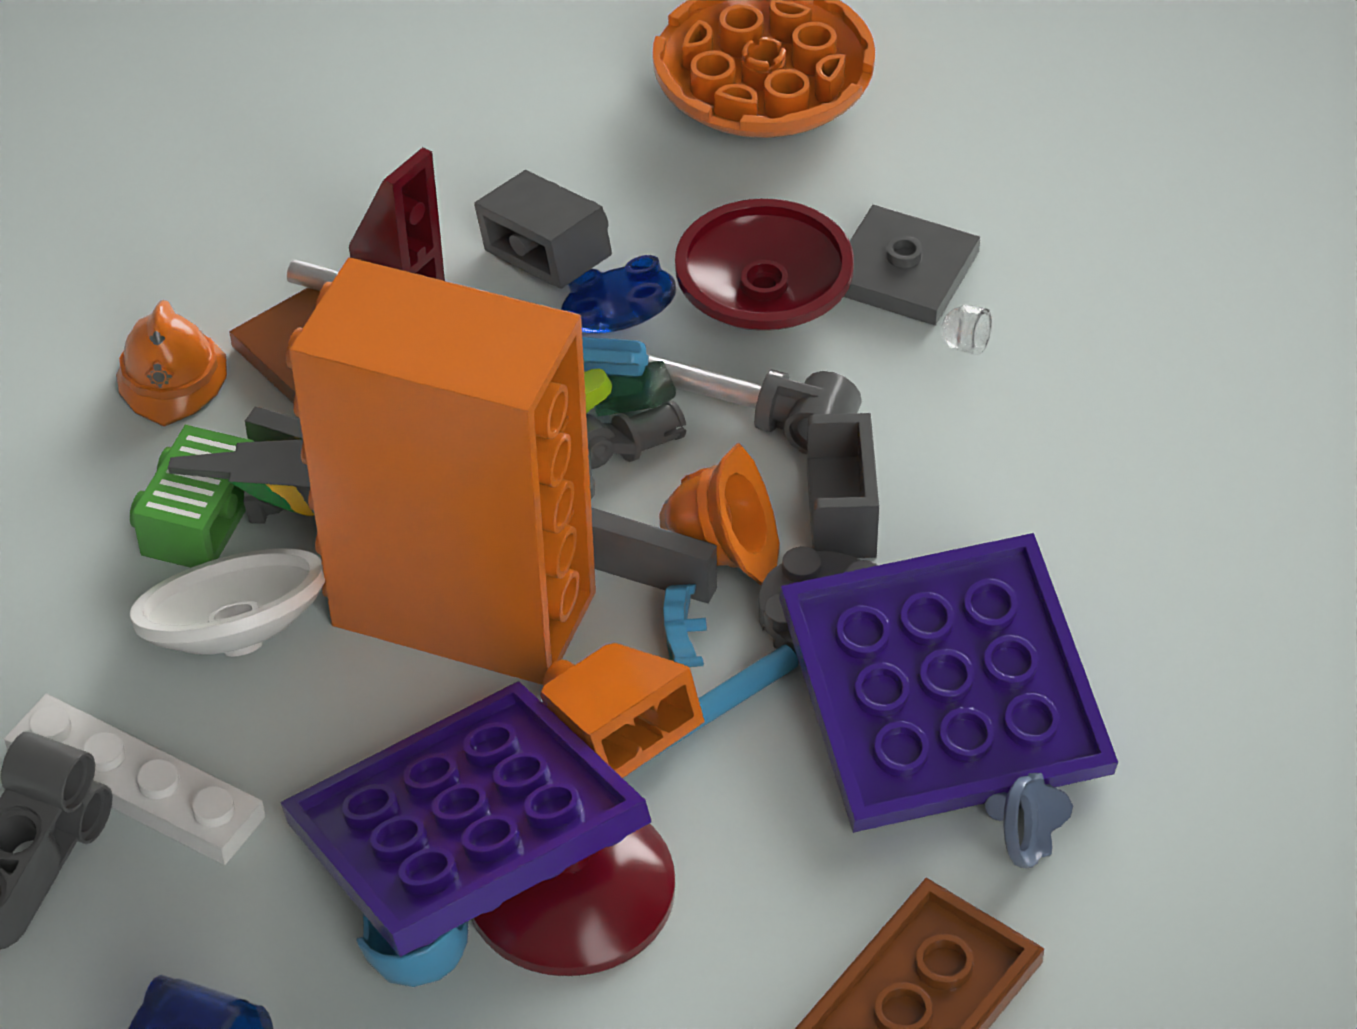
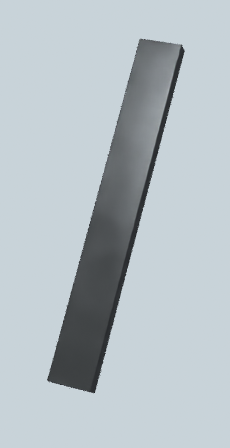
[245,407,717,604]

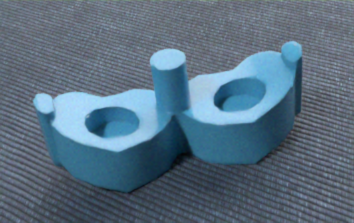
[663,584,707,667]

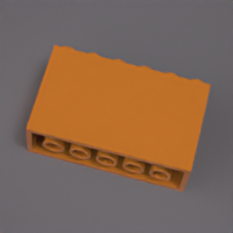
[286,257,596,685]

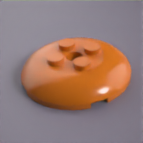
[652,0,875,138]

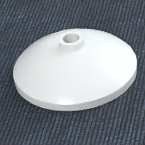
[130,548,325,657]

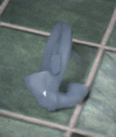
[985,773,1073,868]

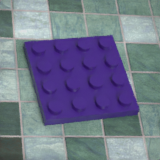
[779,533,1118,833]
[280,681,652,957]

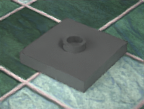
[844,204,981,325]

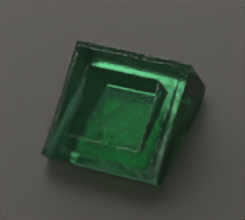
[595,361,676,417]

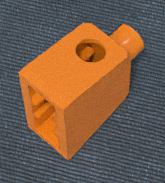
[540,643,705,778]

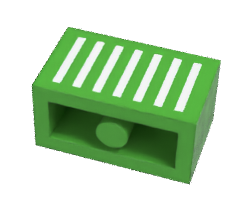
[130,424,254,568]

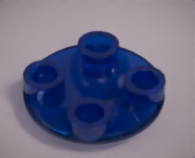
[561,255,676,333]

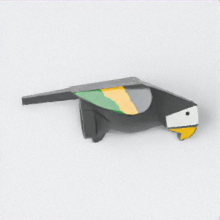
[168,439,315,524]

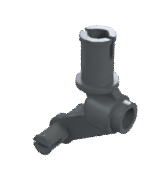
[586,400,687,499]

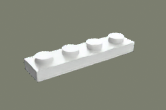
[4,693,266,865]

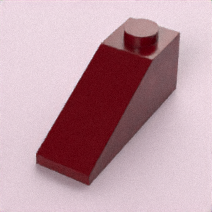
[349,147,445,281]

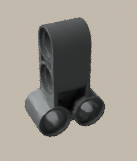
[0,731,113,949]

